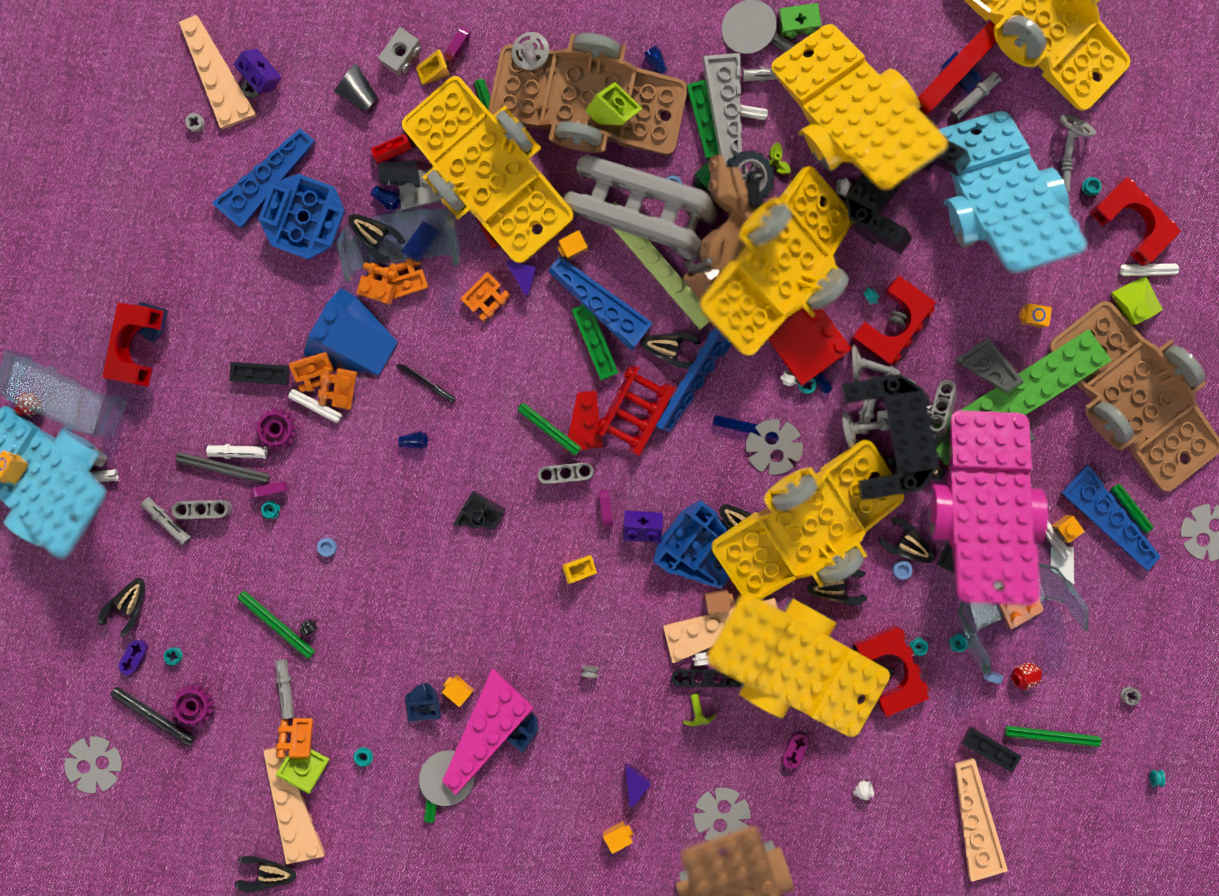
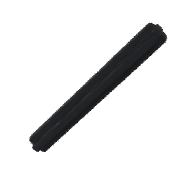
[110,687,195,746]

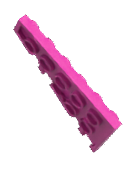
[442,668,535,795]

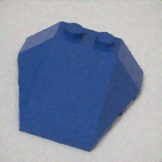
[303,288,398,375]
[653,500,730,589]

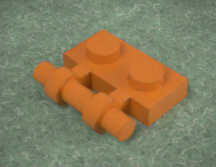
[388,257,429,300]
[356,263,398,305]
[460,272,511,322]
[289,352,336,392]
[318,367,357,410]
[276,718,314,759]

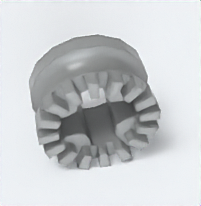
[185,113,205,132]
[581,665,599,678]
[1120,687,1141,705]

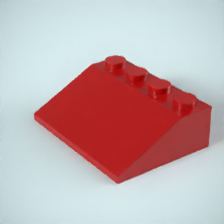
[767,307,852,386]

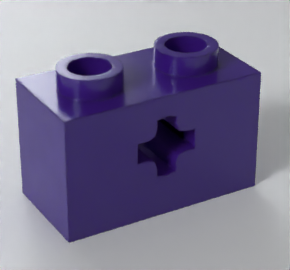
[233,49,282,94]
[623,510,663,543]

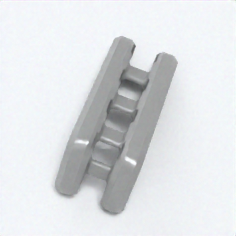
[563,155,719,261]

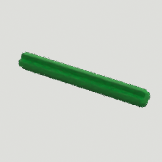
[237,591,315,659]
[1005,726,1101,747]

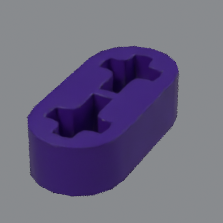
[119,639,148,675]

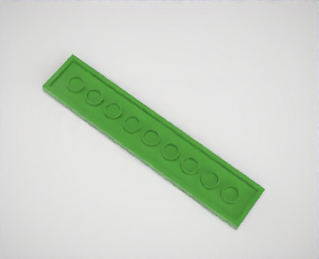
[933,329,1112,466]

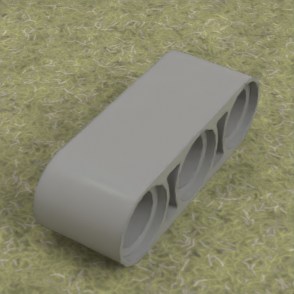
[931,380,957,438]
[538,463,594,484]
[171,500,233,519]

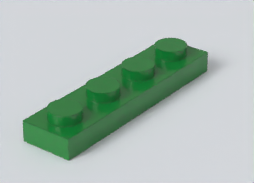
[687,80,719,160]
[572,305,618,380]

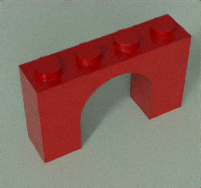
[1088,177,1181,266]
[850,275,936,366]
[102,302,164,387]
[853,625,930,717]

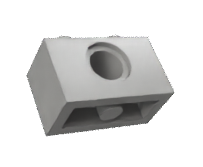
[378,27,421,76]

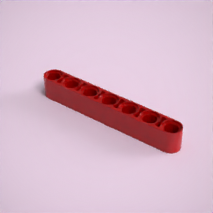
[917,20,997,116]

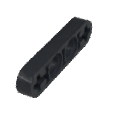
[671,668,743,687]

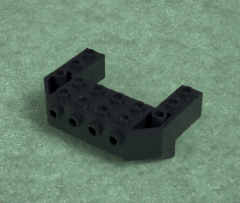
[846,139,971,255]
[841,374,940,500]

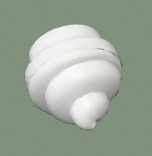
[853,780,874,800]

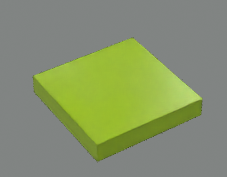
[275,749,329,794]

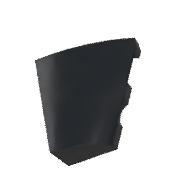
[334,64,379,115]
[378,160,421,188]
[453,491,506,529]

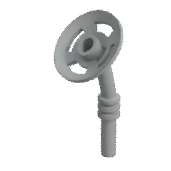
[512,32,550,70]
[1060,115,1096,193]
[852,345,916,384]
[842,410,890,448]

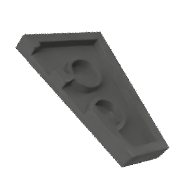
[956,338,1023,394]

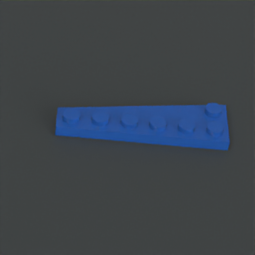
[212,128,316,229]
[548,256,653,350]
[656,326,732,433]
[1060,465,1161,571]

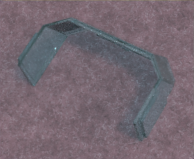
[337,208,461,282]
[0,350,127,437]
[957,563,1089,677]

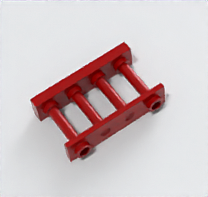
[596,365,675,456]

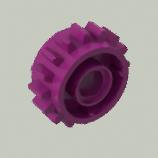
[255,408,298,450]
[171,684,215,727]

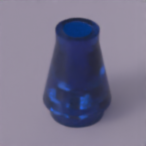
[643,45,668,74]
[371,186,401,211]
[398,431,428,450]

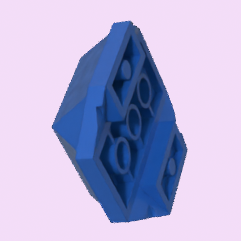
[258,174,346,260]

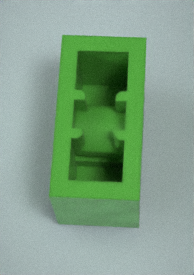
[778,3,821,39]

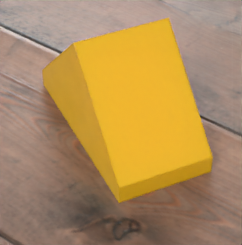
[416,50,450,85]
[562,555,597,584]

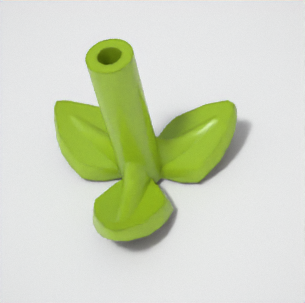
[769,142,791,175]
[683,694,716,727]

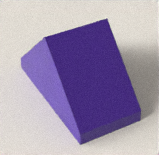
[506,260,537,298]
[625,764,651,807]

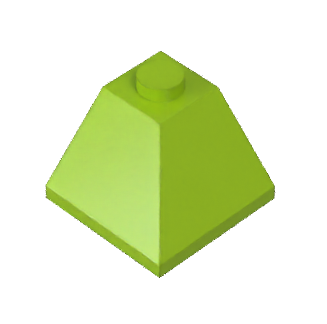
[585,82,643,125]
[1111,276,1163,325]

